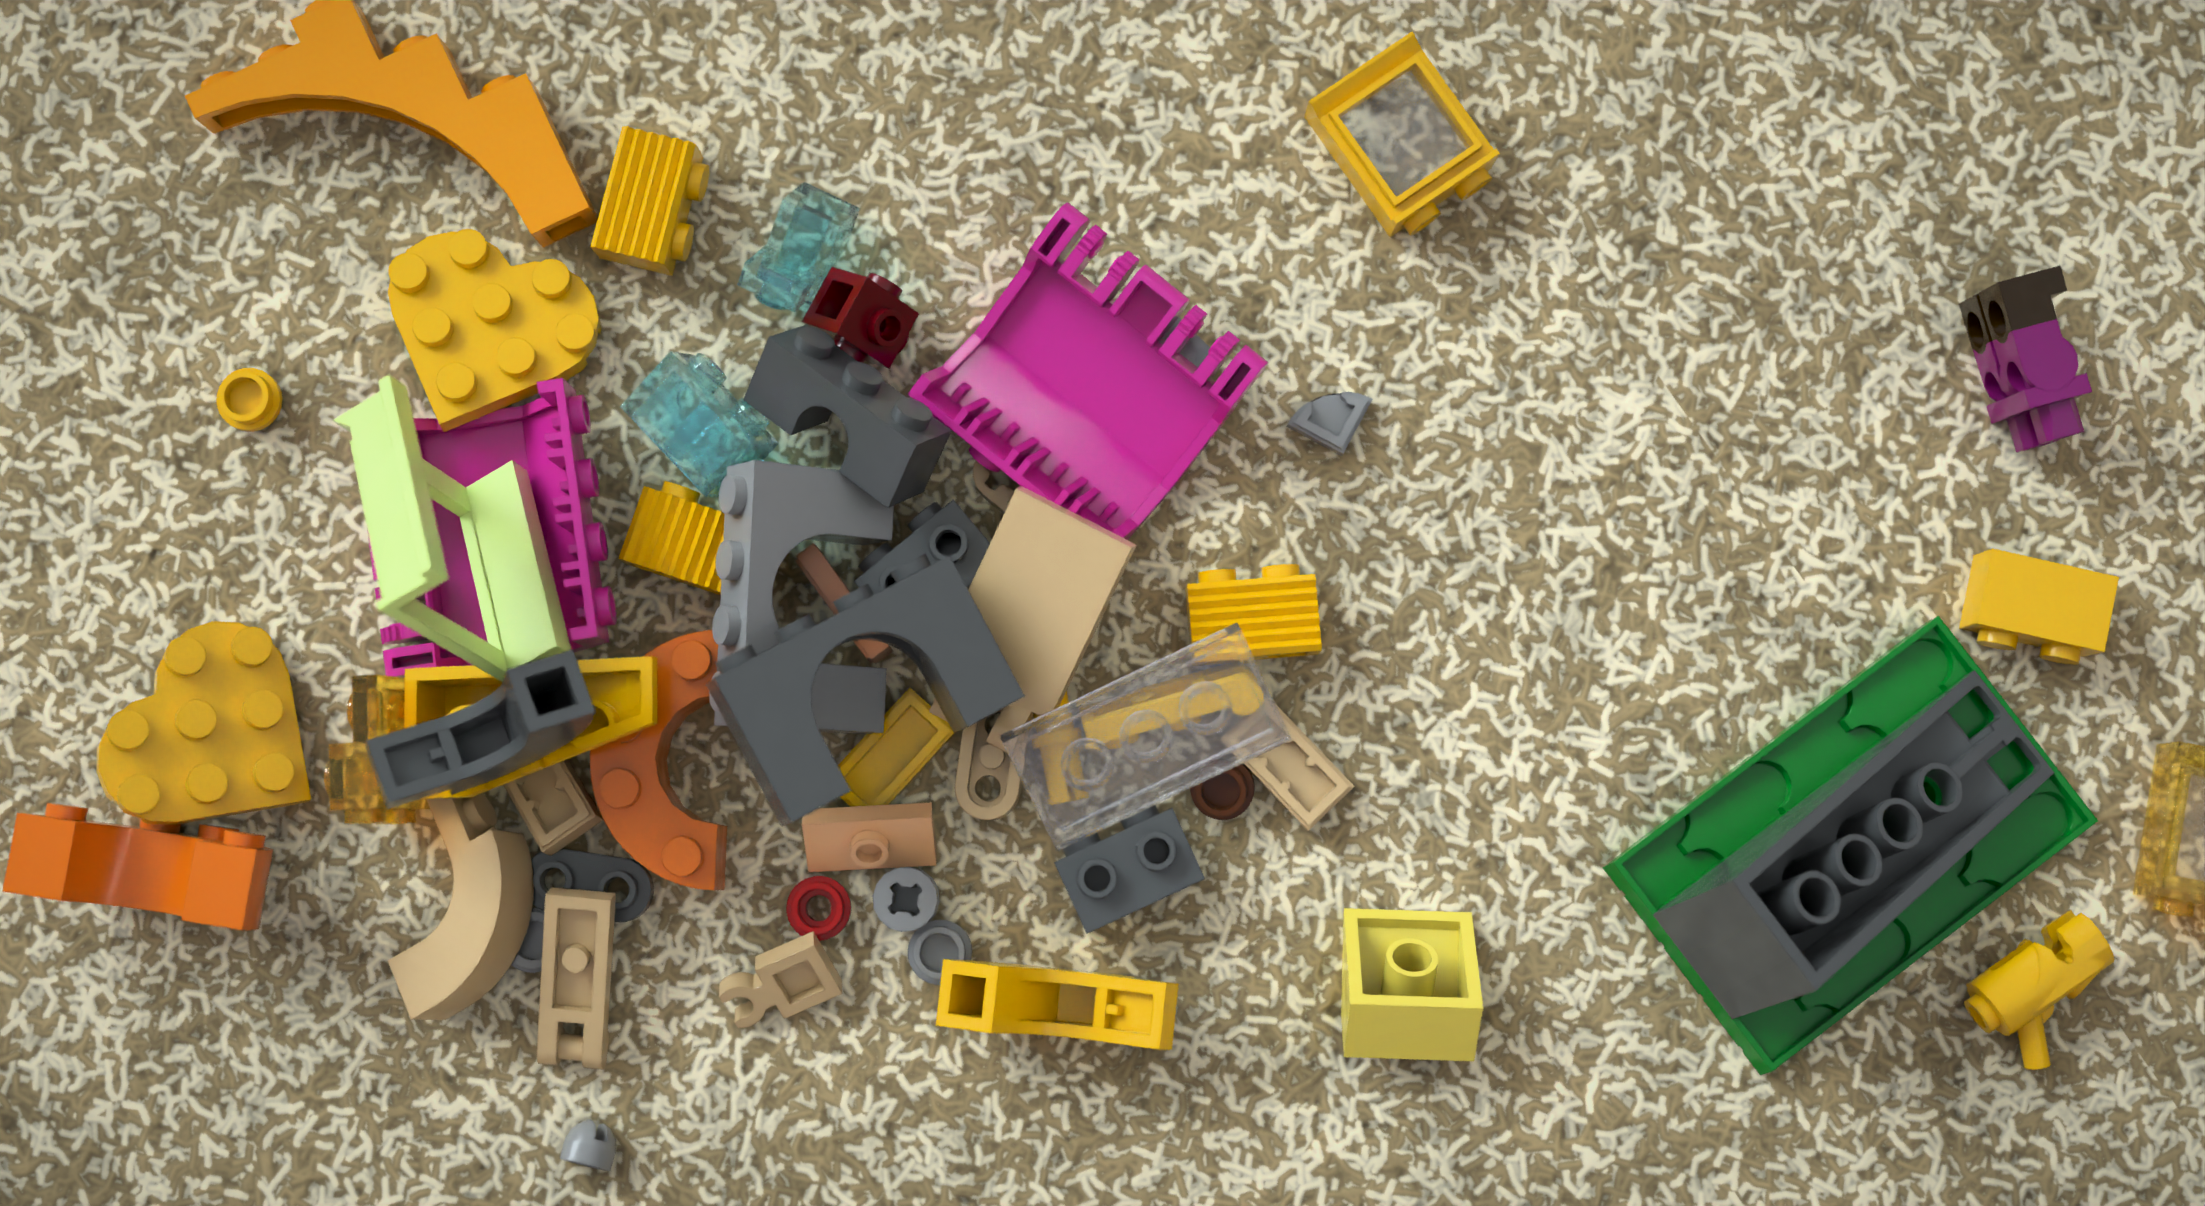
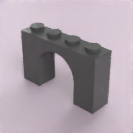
[706,554,1024,826]

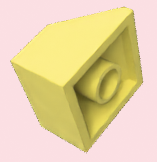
[1341,908,1483,1061]

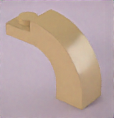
[387,793,534,1020]

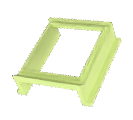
[332,375,571,682]

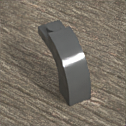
[365,650,596,809]

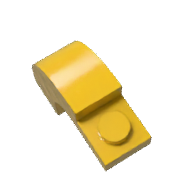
[936,959,1179,1050]

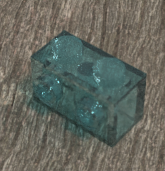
[620,351,779,497]

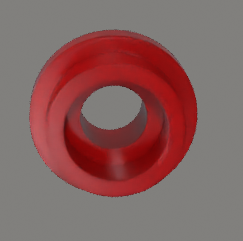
[786,876,851,941]

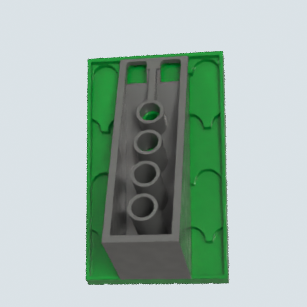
[1603,616,2098,1075]

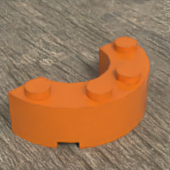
[590,630,727,891]
[3,803,273,930]

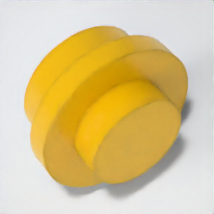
[216,368,282,432]

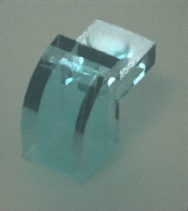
[737,182,860,313]

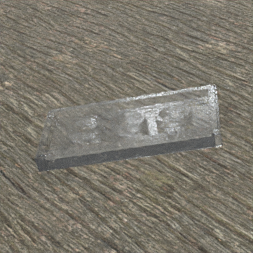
[1000,623,1292,851]

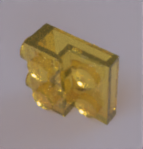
[324,674,430,825]

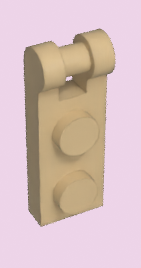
[537,887,616,1070]

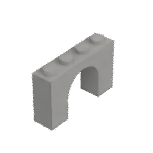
[709,460,894,734]

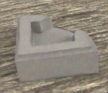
[1286,392,1373,456]

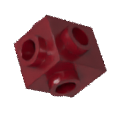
[802,267,919,369]

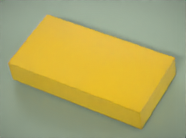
[838,687,956,807]

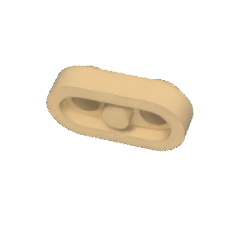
[954,708,1030,821]

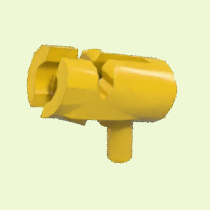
[1964,910,2114,1070]

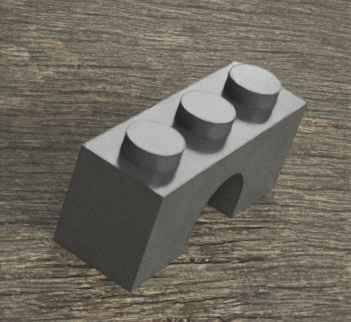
[743,324,952,508]

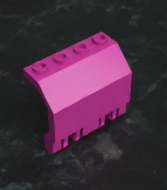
[908,202,1269,540]
[367,378,617,680]

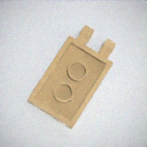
[929,486,1137,754]

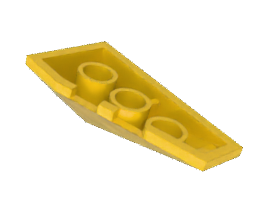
[404,656,657,800]

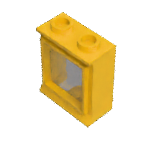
[1304,32,1500,237]

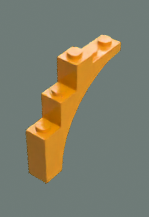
[185,0,598,248]

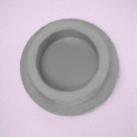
[908,920,972,985]

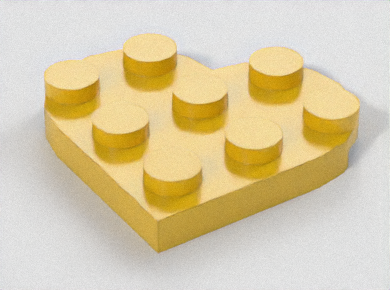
[388,229,602,432]
[96,621,311,825]

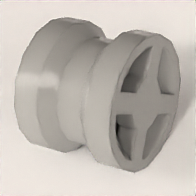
[873,867,940,932]

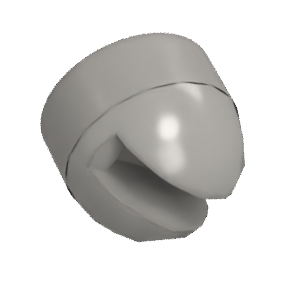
[559,1120,616,1172]

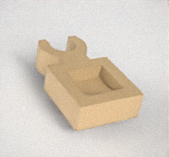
[719,931,842,1028]

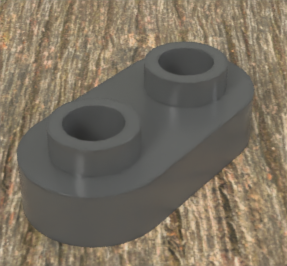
[531,849,654,922]

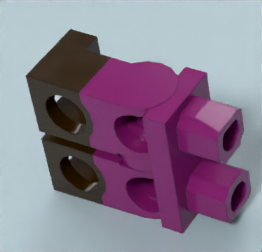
[1959,266,2092,453]

